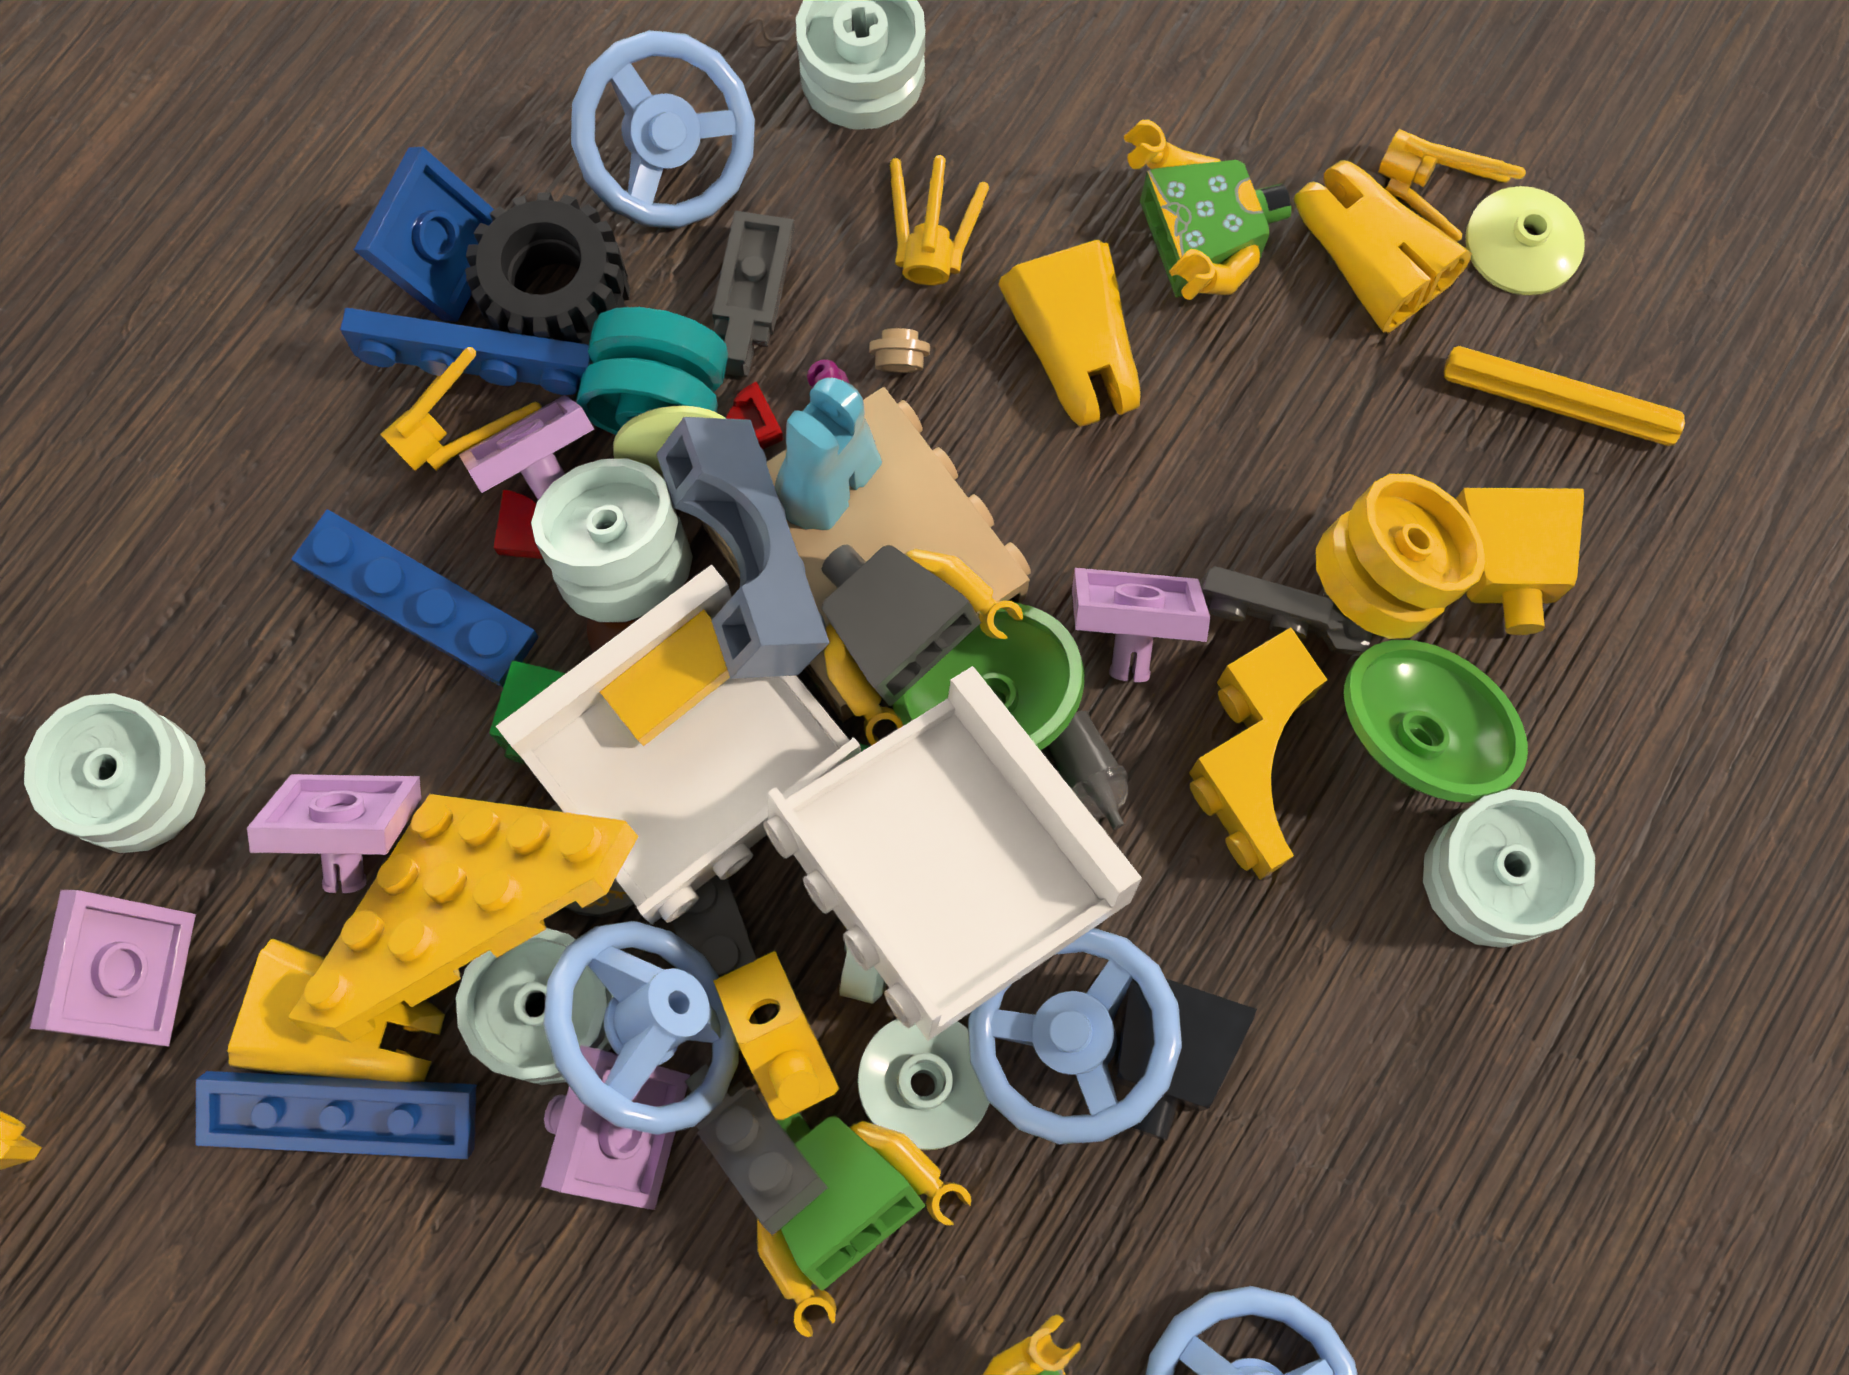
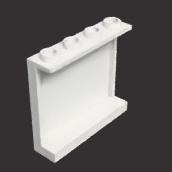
[496,564,861,925]
[764,666,1142,1041]

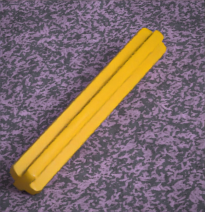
[1444,346,1685,446]

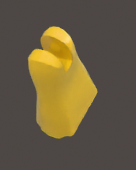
[1293,160,1472,333]
[998,240,1140,427]
[227,939,445,1082]

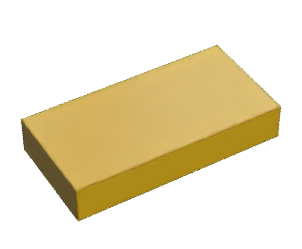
[599,609,730,746]

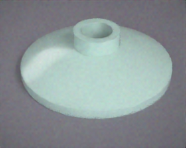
[858,1018,989,1150]

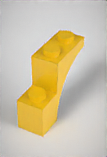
[1189,627,1327,880]

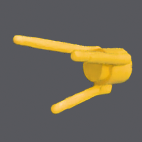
[1378,129,1526,242]
[890,155,989,285]
[380,347,542,471]

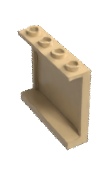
[701,387,1031,723]

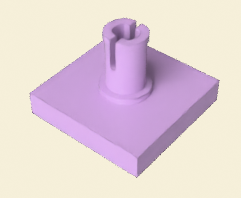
[459,395,594,500]
[1072,568,1210,682]
[247,774,421,893]
[30,890,196,1046]
[541,1046,690,1210]

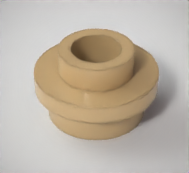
[869,328,930,373]

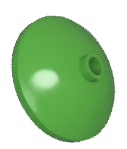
[893,603,1084,751]
[1344,640,1528,803]

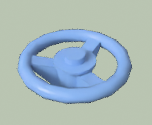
[571,30,755,228]
[543,921,739,1135]
[968,928,1182,1144]
[1146,1286,1358,1375]

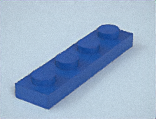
[340,308,592,395]
[291,509,539,688]
[196,1071,476,1159]

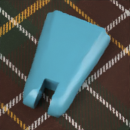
[774,378,882,530]

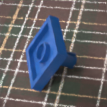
[354,147,495,321]

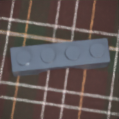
[656,417,830,679]

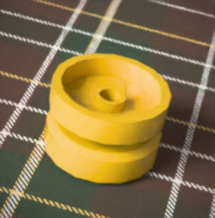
[1316,474,1486,639]

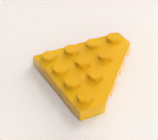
[288,794,639,1043]

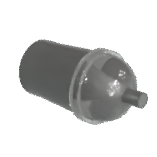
[1048,711,1129,830]

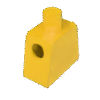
[1456,488,1584,635]
[713,951,839,1120]

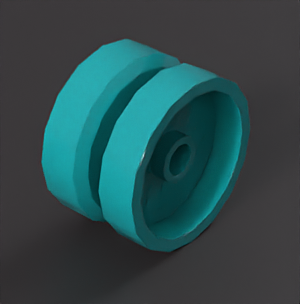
[576,307,728,435]

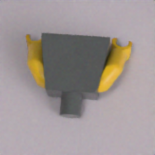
[821,544,1023,745]

